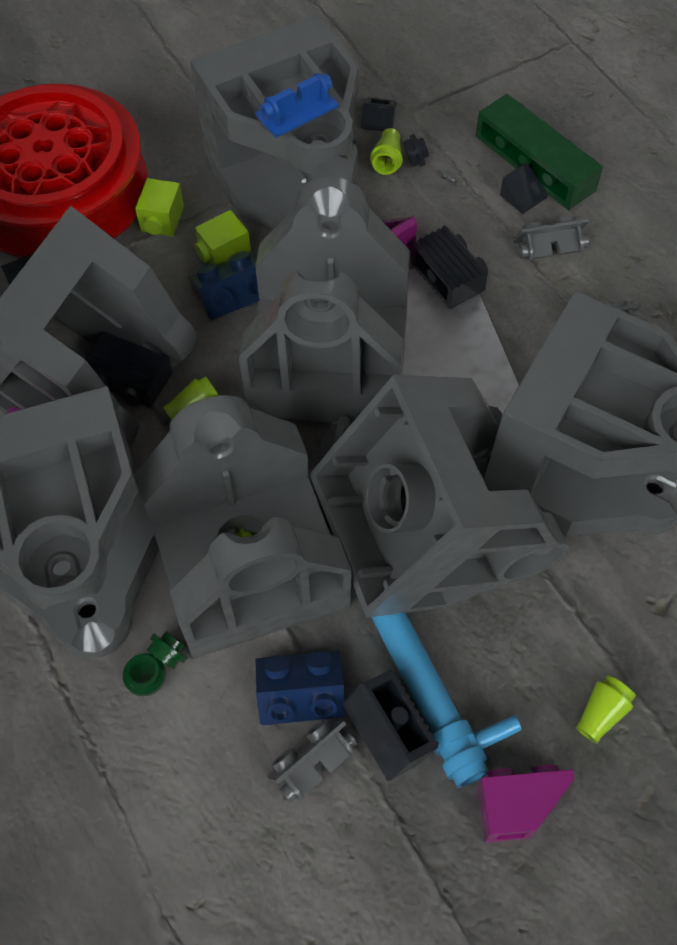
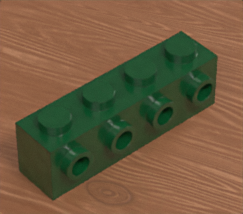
[475,94,603,211]

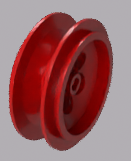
[0,84,149,258]

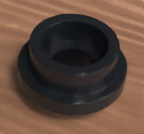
[403,134,429,167]

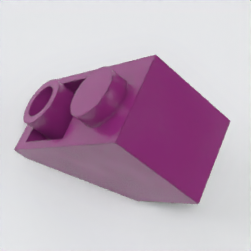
[477,764,574,843]

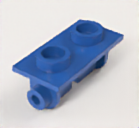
[255,73,339,138]

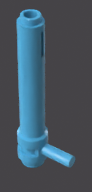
[371,613,522,788]

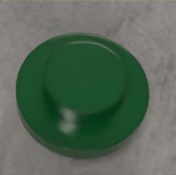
[147,631,188,669]
[123,653,166,697]

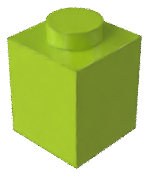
[135,178,184,237]
[194,210,251,265]

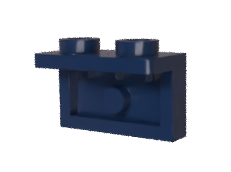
[188,251,259,320]
[255,650,346,725]

